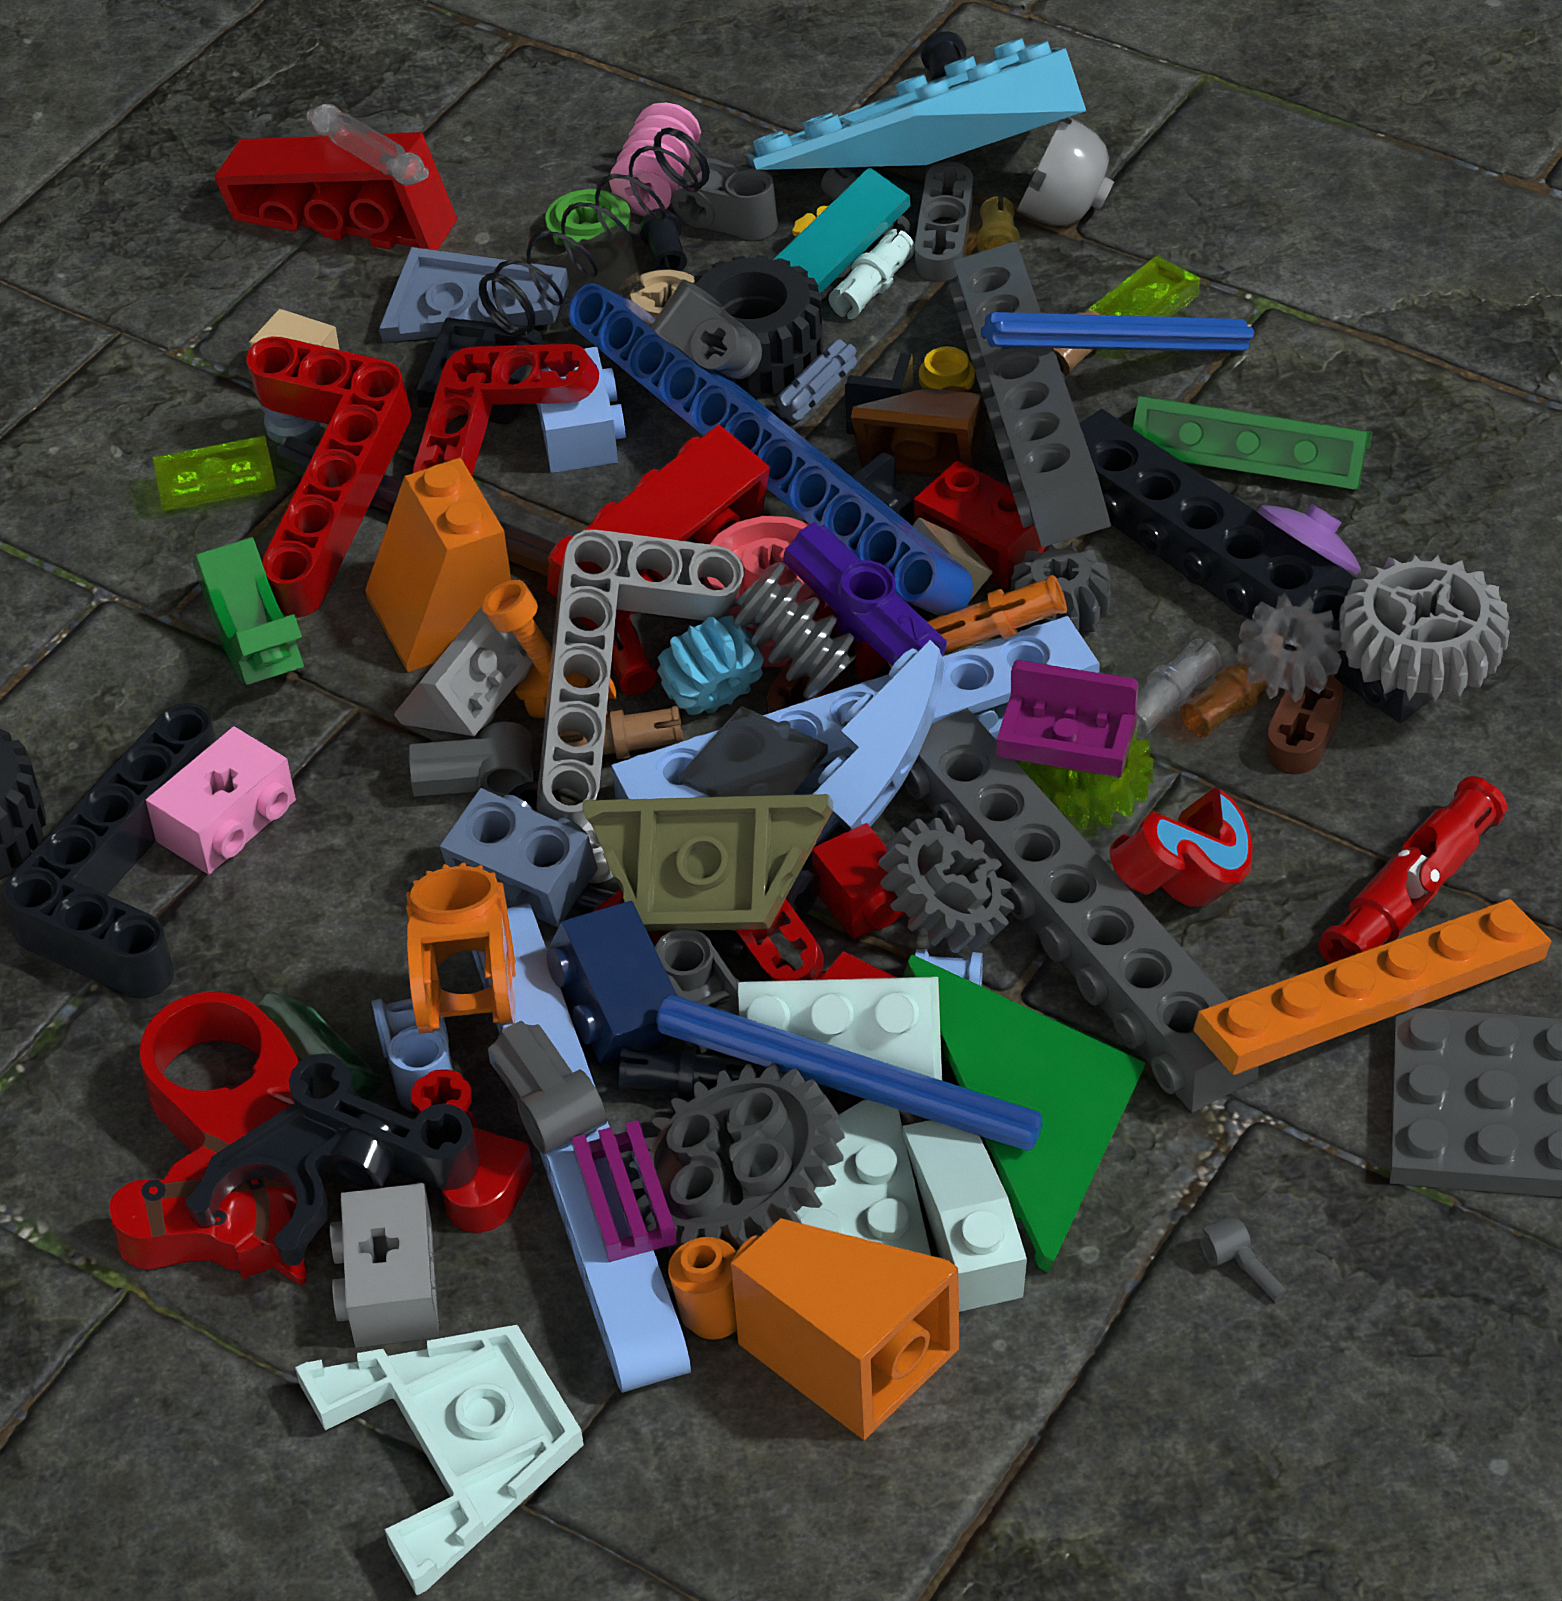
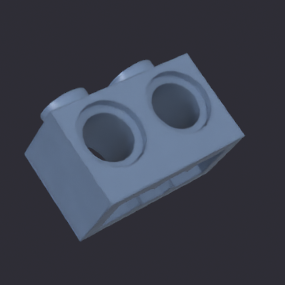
[440,788,598,928]

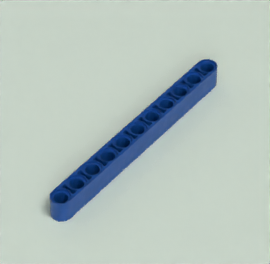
[568,283,973,616]

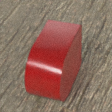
[442,1127,533,1233]

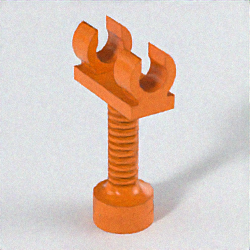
[482,580,616,719]

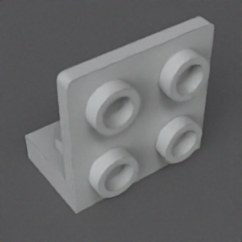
[394,606,533,736]

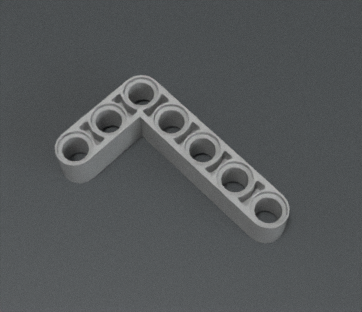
[536,530,744,828]

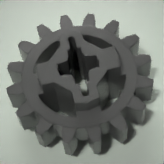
[879,818,1014,953]

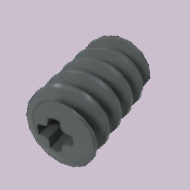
[729,562,860,700]

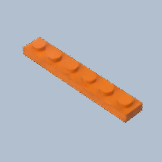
[1193,899,1552,1075]

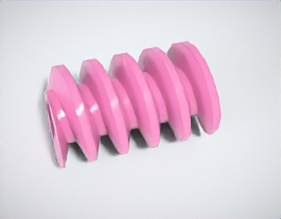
[609,102,701,216]

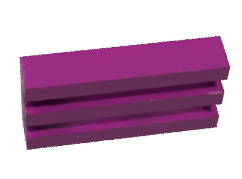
[571,1120,677,1262]

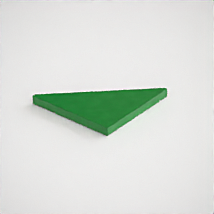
[904,954,1146,1273]

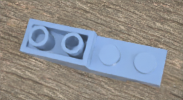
[809,640,945,855]

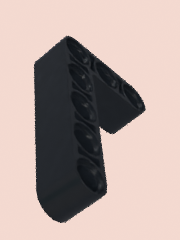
[3,703,216,999]

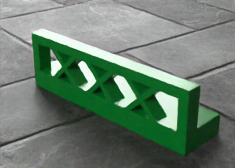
[1133,396,1373,490]

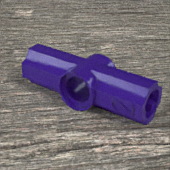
[783,522,947,666]

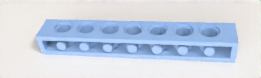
[611,616,1100,800]

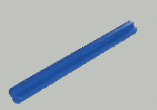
[980,312,1254,352]
[656,995,1043,1151]

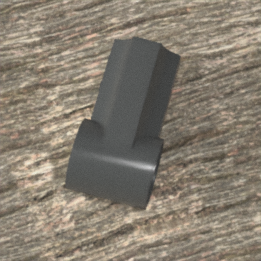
[409,721,533,797]
[488,1021,607,1155]

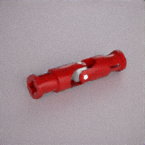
[1318,776,1508,964]

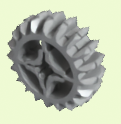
[1339,553,1510,702]

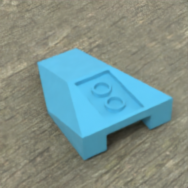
[744,38,1086,170]

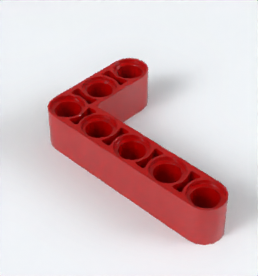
[246,336,412,617]

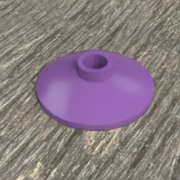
[1257,503,1361,575]

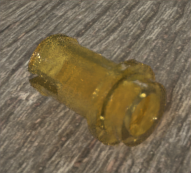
[977,197,1020,252]

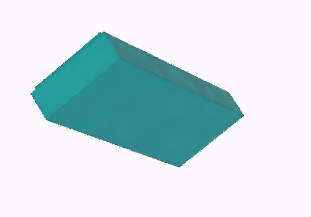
[773,167,911,293]

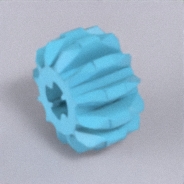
[657,615,764,715]

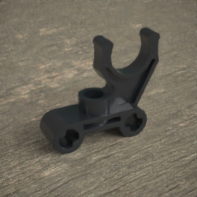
[186,1053,480,1266]

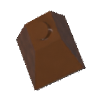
[851,386,986,478]

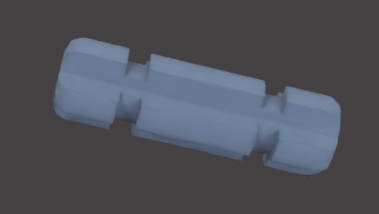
[775,339,857,423]

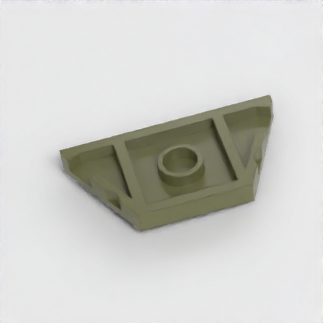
[582,794,833,931]

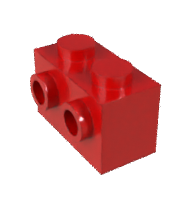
[914,461,1046,590]

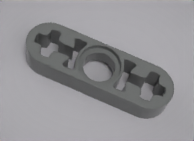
[915,162,973,282]

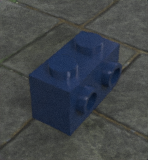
[547,900,677,1065]

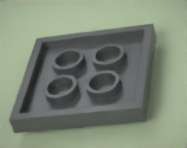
[1390,1008,1562,1197]

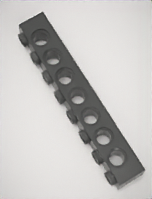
[948,241,1111,547]
[903,708,1259,1113]

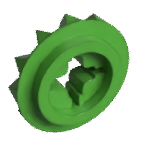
[545,189,631,253]

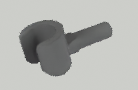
[1200,1218,1288,1302]

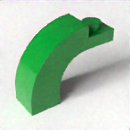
[193,537,304,685]

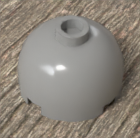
[1016,117,1114,226]

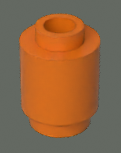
[668,1237,737,1340]

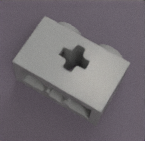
[330,1183,439,1348]

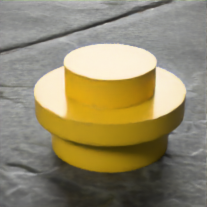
[919,346,975,390]

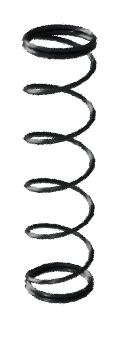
[479,127,710,336]

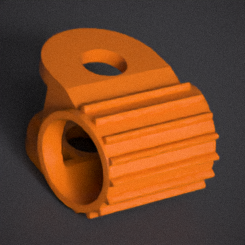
[406,862,516,1034]

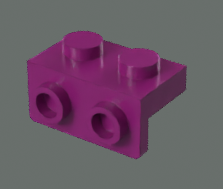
[997,660,1138,777]

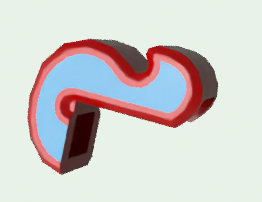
[1109,787,1253,907]

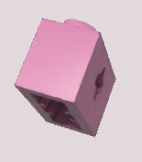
[146,726,296,875]

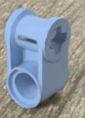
[371,998,453,1114]

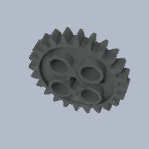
[629,1063,845,1255]

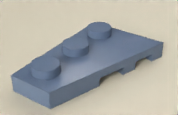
[379,247,569,343]

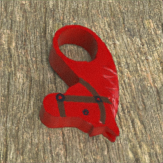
[109,992,307,1285]

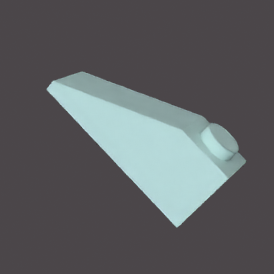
[902,1120,1027,1312]

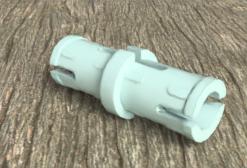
[829,229,915,319]

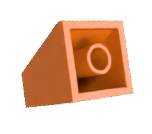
[365,457,511,673]
[731,1218,959,1441]

